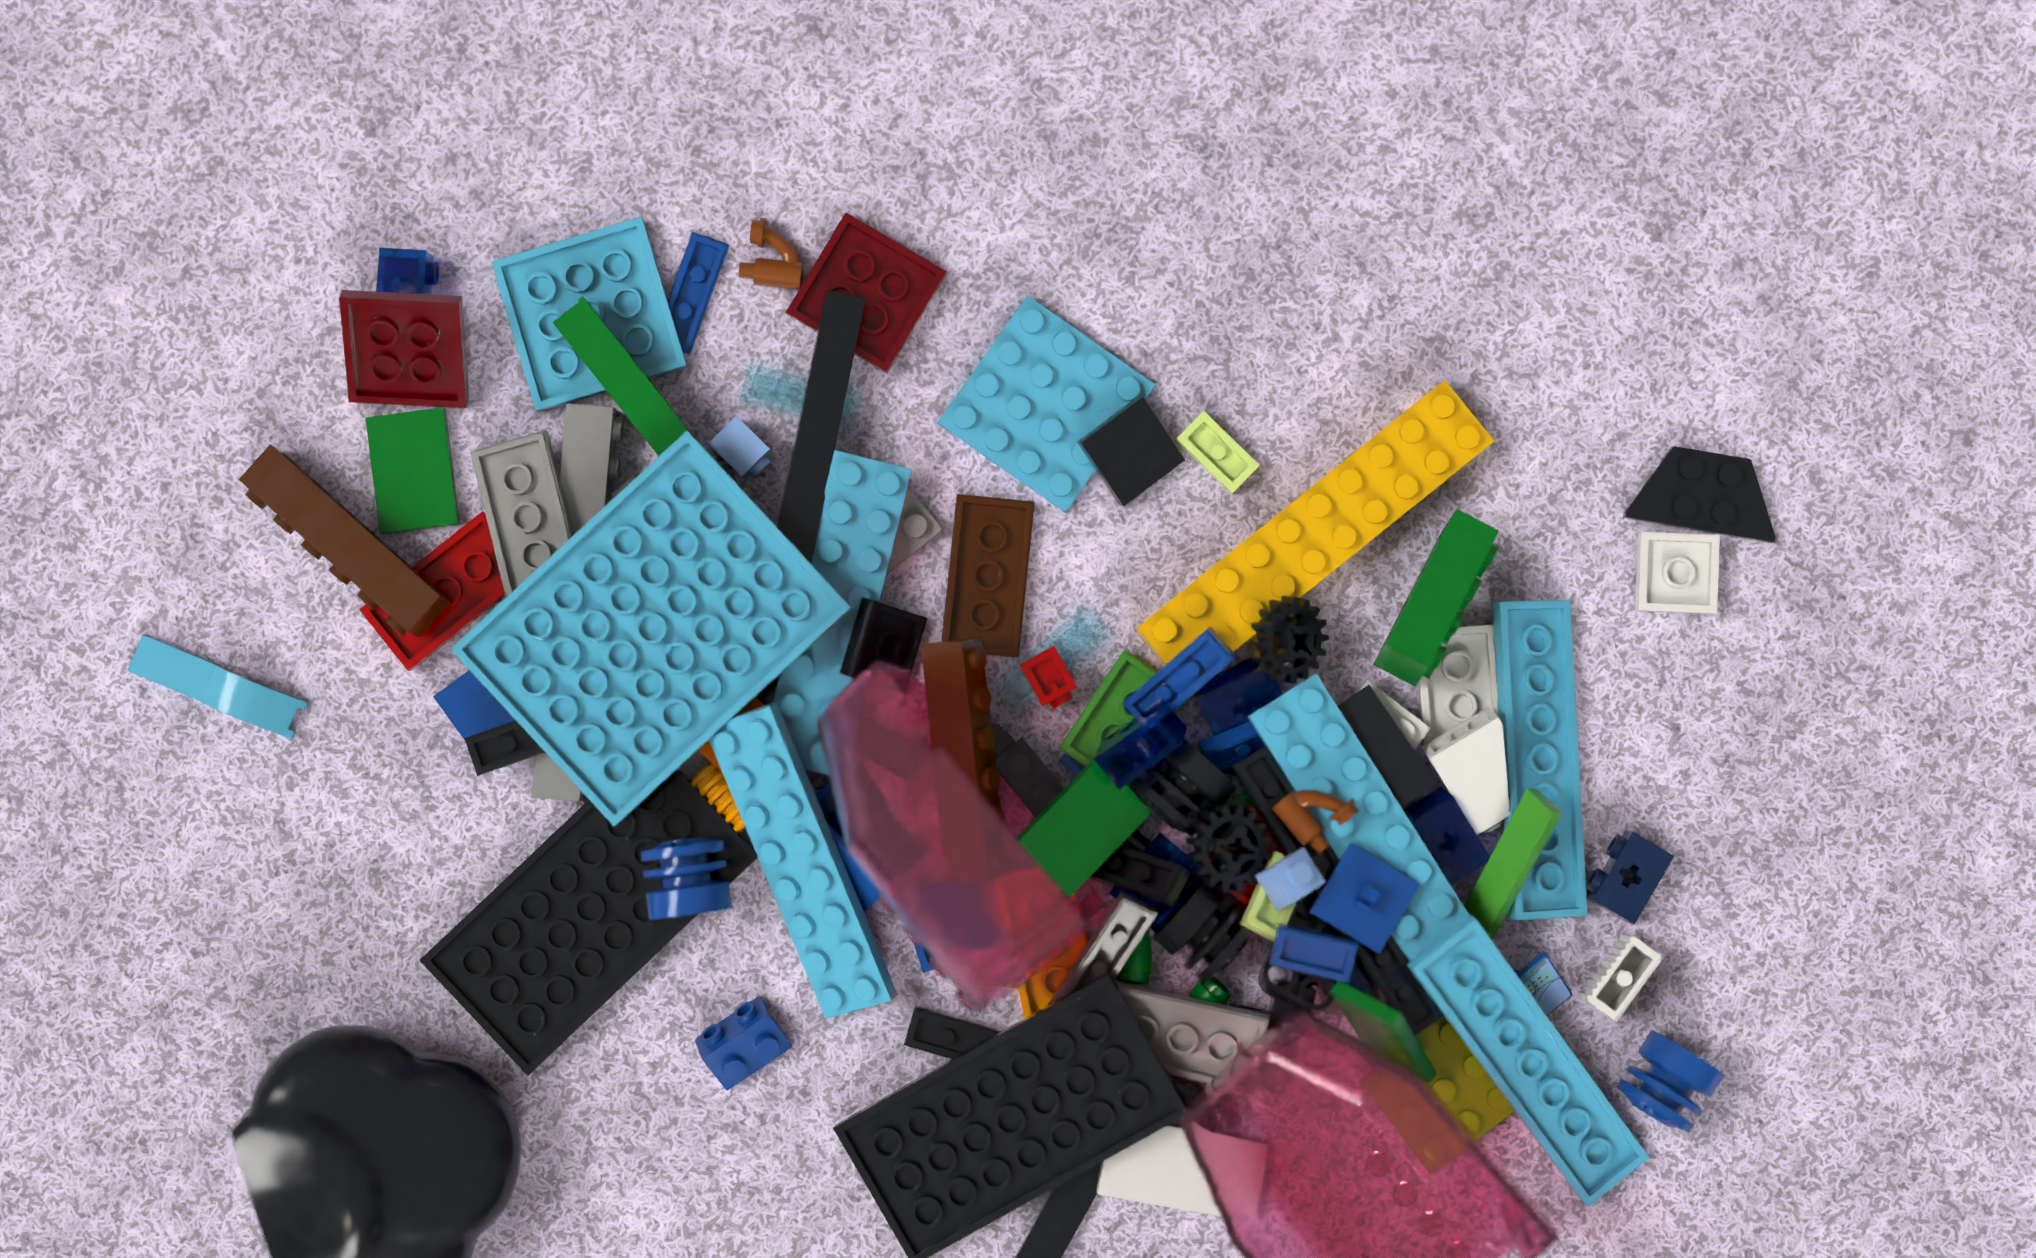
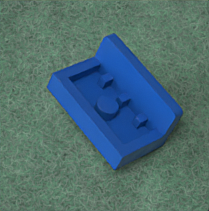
[695,996,793,1091]

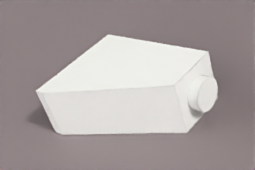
[1422,706,1510,835]

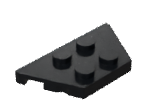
[1623,446,1776,543]

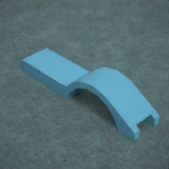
[127,634,308,739]

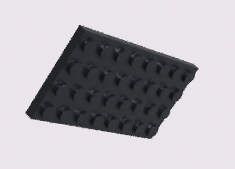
[419,769,758,1076]
[833,972,1190,1258]

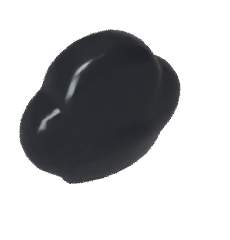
[231,1025,521,1258]

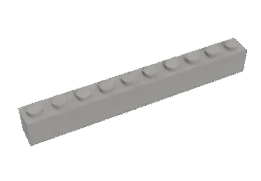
[532,403,624,802]

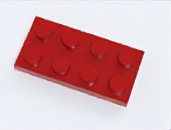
[359,511,506,671]

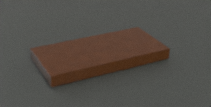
[941,494,1035,658]

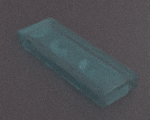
[739,363,863,432]
[993,607,1108,713]

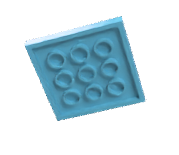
[492,216,688,413]
[937,295,1156,513]

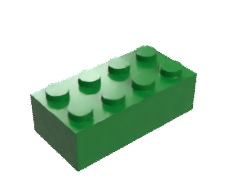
[1373,509,1500,686]

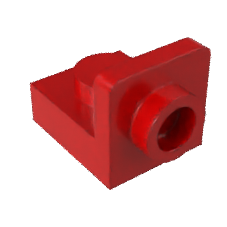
[1020,646,1077,709]

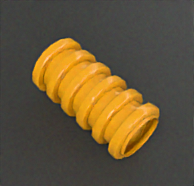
[691,762,746,832]

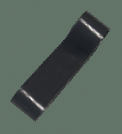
[1258,892,1334,1015]

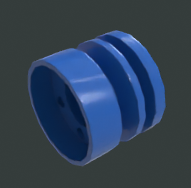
[641,837,732,919]
[1616,1030,1725,1133]

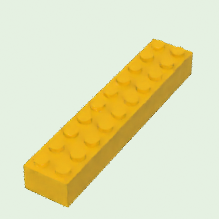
[1135,380,1495,666]

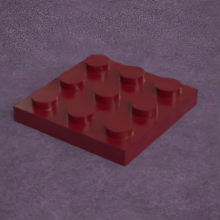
[785,212,947,374]
[339,290,469,408]

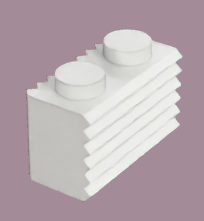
[1578,934,1663,1022]

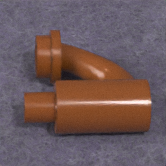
[739,218,804,290]
[1272,790,1359,854]

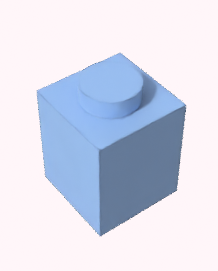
[708,416,773,480]
[1255,847,1325,910]

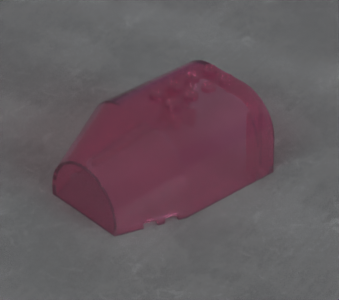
[816,661,1110,1015]
[1179,1010,1560,1258]

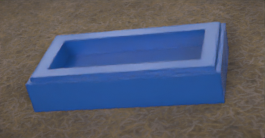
[1269,923,1359,983]

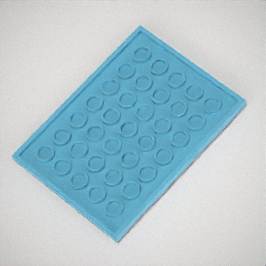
[451,431,851,826]

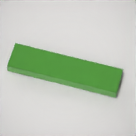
[1464,788,1562,940]

